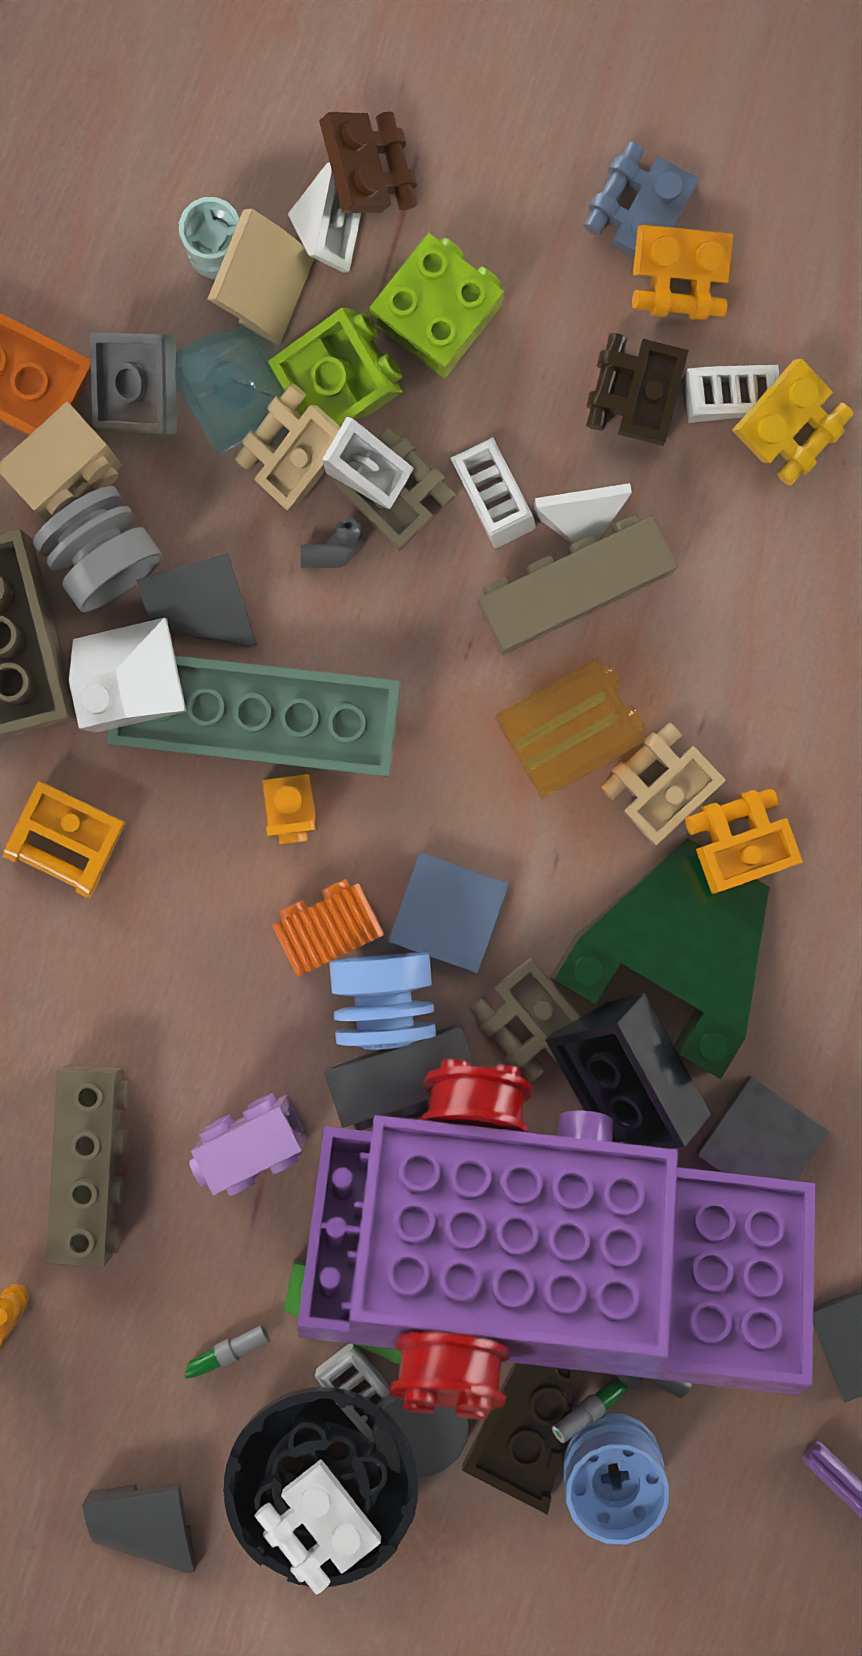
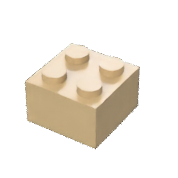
[0,401,123,522]

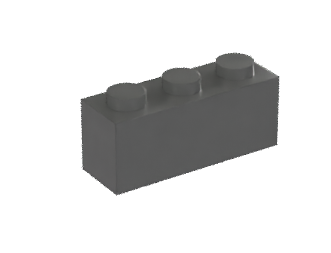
[324,1023,475,1131]

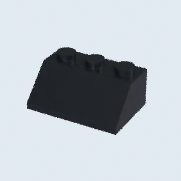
[545,993,711,1149]

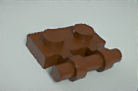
[319,111,417,213]

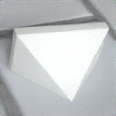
[288,162,361,273]
[322,417,414,509]
[533,483,632,544]

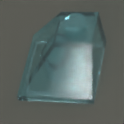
[176,327,285,455]

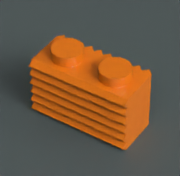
[272,879,385,977]

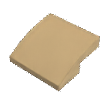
[207,209,315,344]

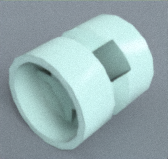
[179,197,239,280]

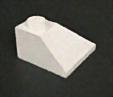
[69,618,187,733]

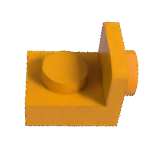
[262,774,317,845]

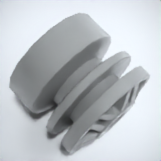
[32,486,164,613]

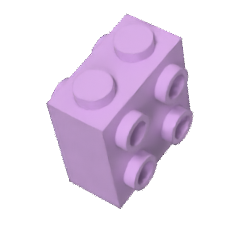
[189,1093,308,1196]

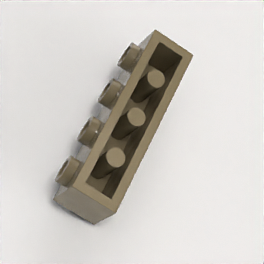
[477,514,678,655]
[46,1065,130,1267]

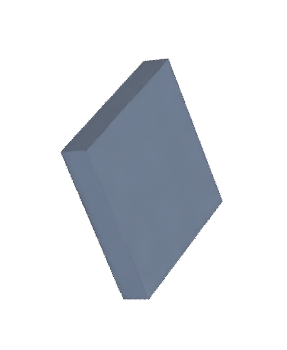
[388,852,509,973]

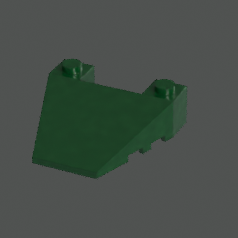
[551,838,770,1079]

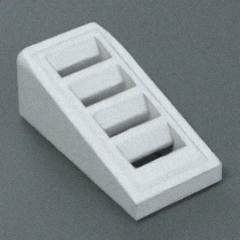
[683,365,779,423]
[451,437,536,548]
[315,1343,390,1443]

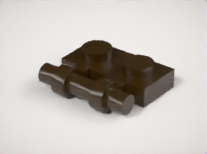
[586,333,689,446]

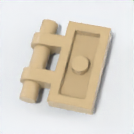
[235,383,341,511]
[600,722,726,846]

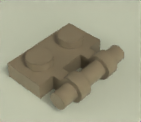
[332,428,456,552]
[469,957,581,1082]

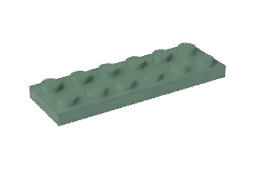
[107,656,402,777]

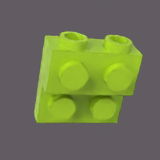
[268,308,403,427]

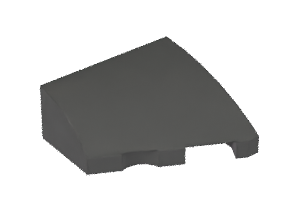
[136,553,257,647]
[82,1484,196,1573]

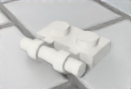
[254,1459,381,1594]

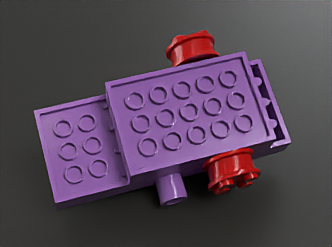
[297,1059,815,1419]

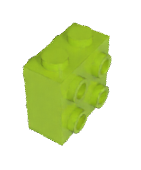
[369,232,504,379]

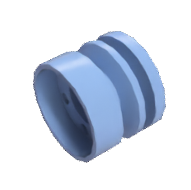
[329,952,436,1050]
[563,1413,669,1545]

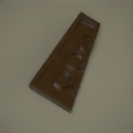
[462,1363,581,1515]

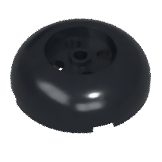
[223,1387,418,1587]

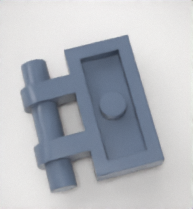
[584,141,699,258]

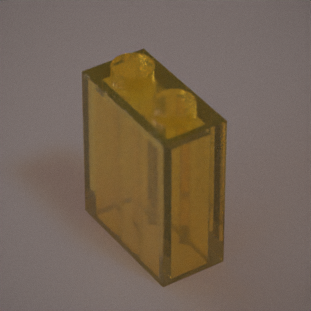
[495,658,646,800]

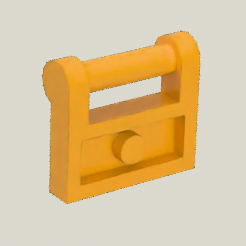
[3,781,127,899]

